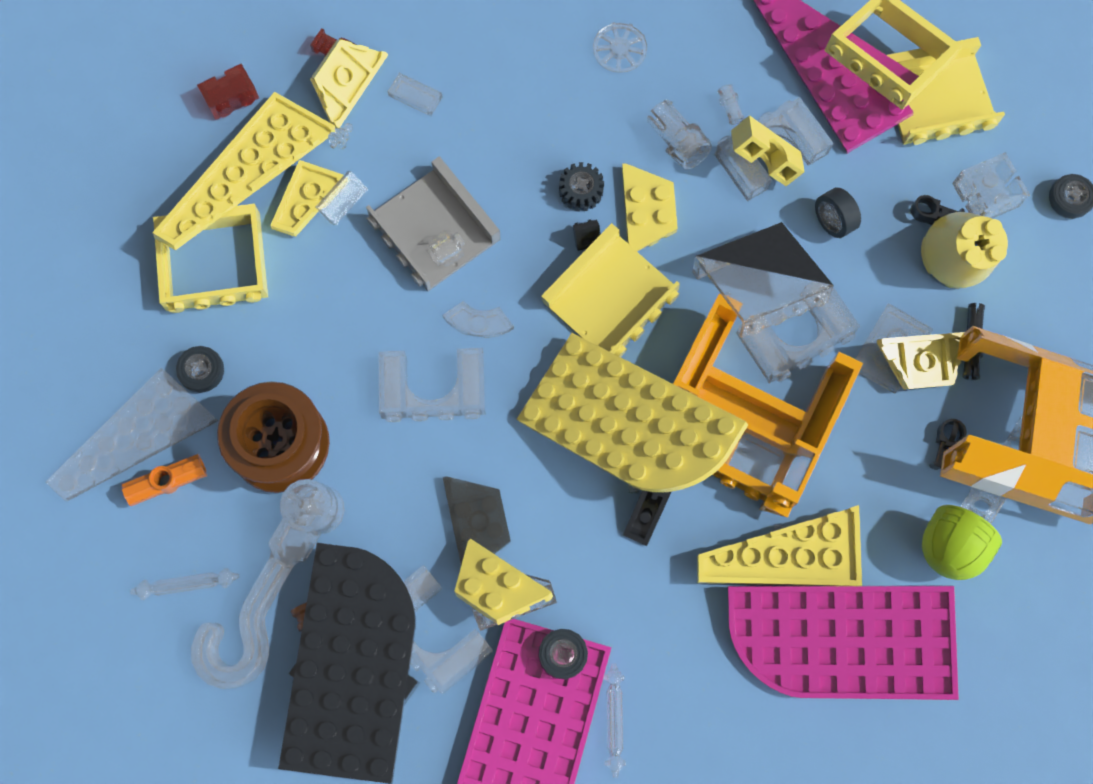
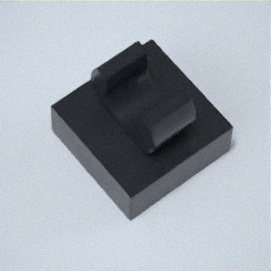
[573,219,601,251]

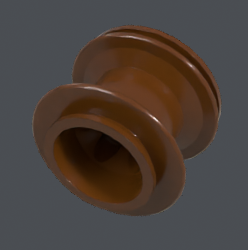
[217,381,330,493]

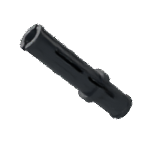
[962,303,985,380]

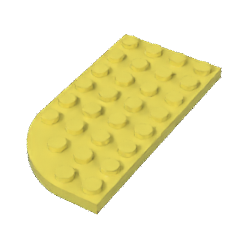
[517,333,748,492]

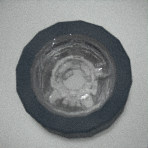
[815,187,861,239]

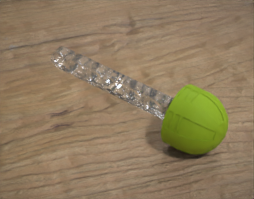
[922,414,1023,580]

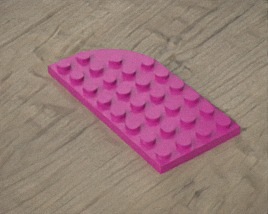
[728,585,959,700]
[457,618,612,784]

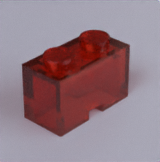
[197,63,259,120]

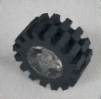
[559,162,604,211]

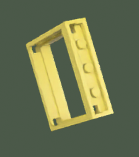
[824,0,962,110]
[153,204,268,313]

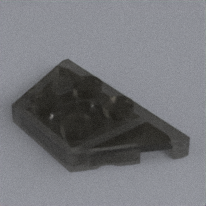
[443,476,511,565]

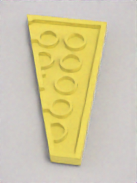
[697,505,862,586]

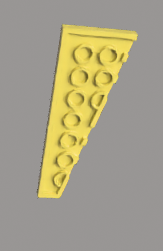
[152,92,335,250]

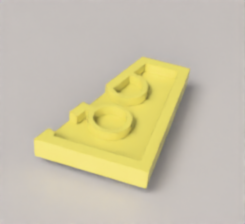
[270,160,347,237]

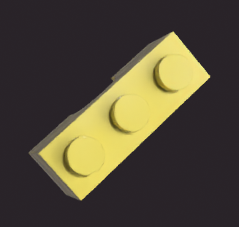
[731,115,805,186]

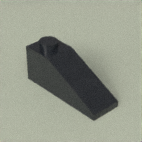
[623,491,671,546]

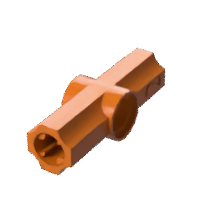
[122,454,207,507]

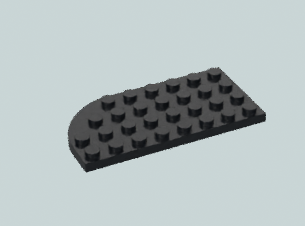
[278,543,416,784]

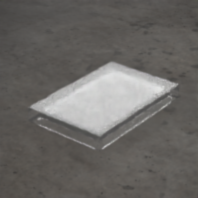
[855,303,933,394]

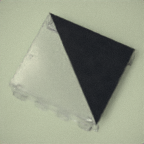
[692,222,834,338]

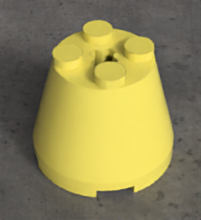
[921,212,1008,289]

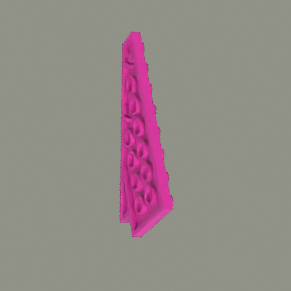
[753,0,919,154]

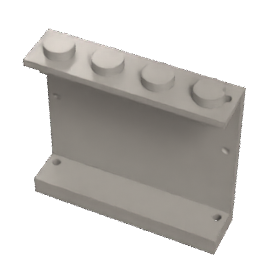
[366,156,500,291]

